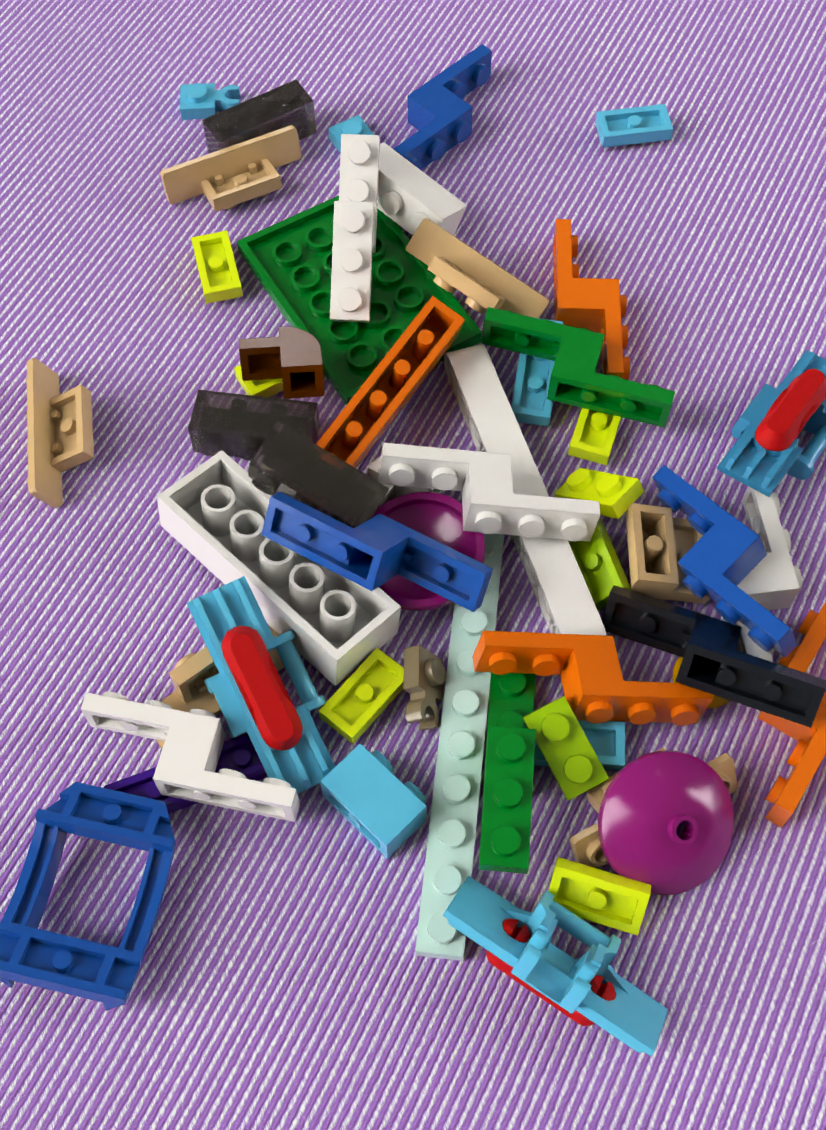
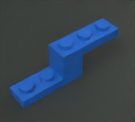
[393,44,492,170]
[652,465,798,658]
[262,492,493,612]

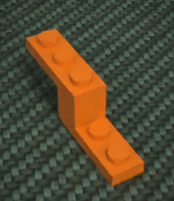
[553,219,630,380]
[757,601,826,828]
[472,630,713,726]

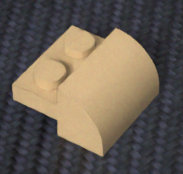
[625,503,710,604]

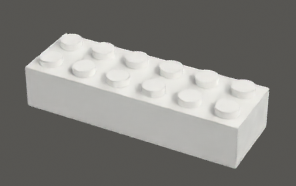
[157,450,401,686]

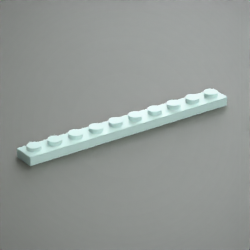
[415,533,504,961]

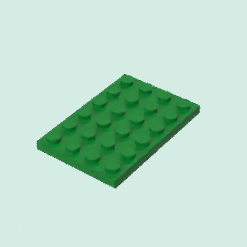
[237,195,482,405]

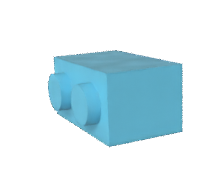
[320,743,427,859]

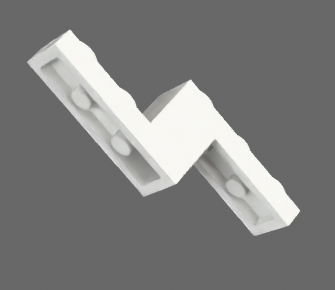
[330,134,380,323]
[378,443,600,542]
[723,486,802,662]
[81,691,300,822]

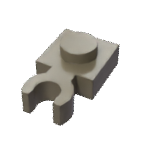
[403,645,446,731]

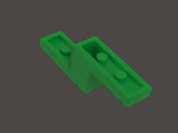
[482,307,675,428]
[478,672,536,874]

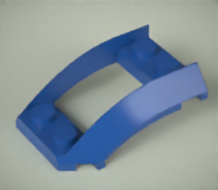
[0,782,176,1011]

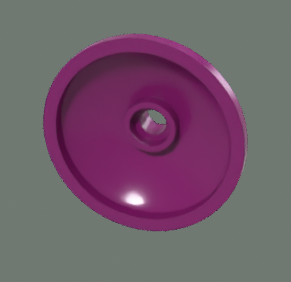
[368,492,485,611]
[598,751,734,895]

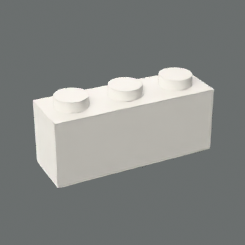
[377,142,467,235]

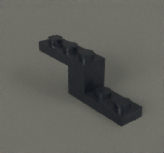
[602,585,826,728]

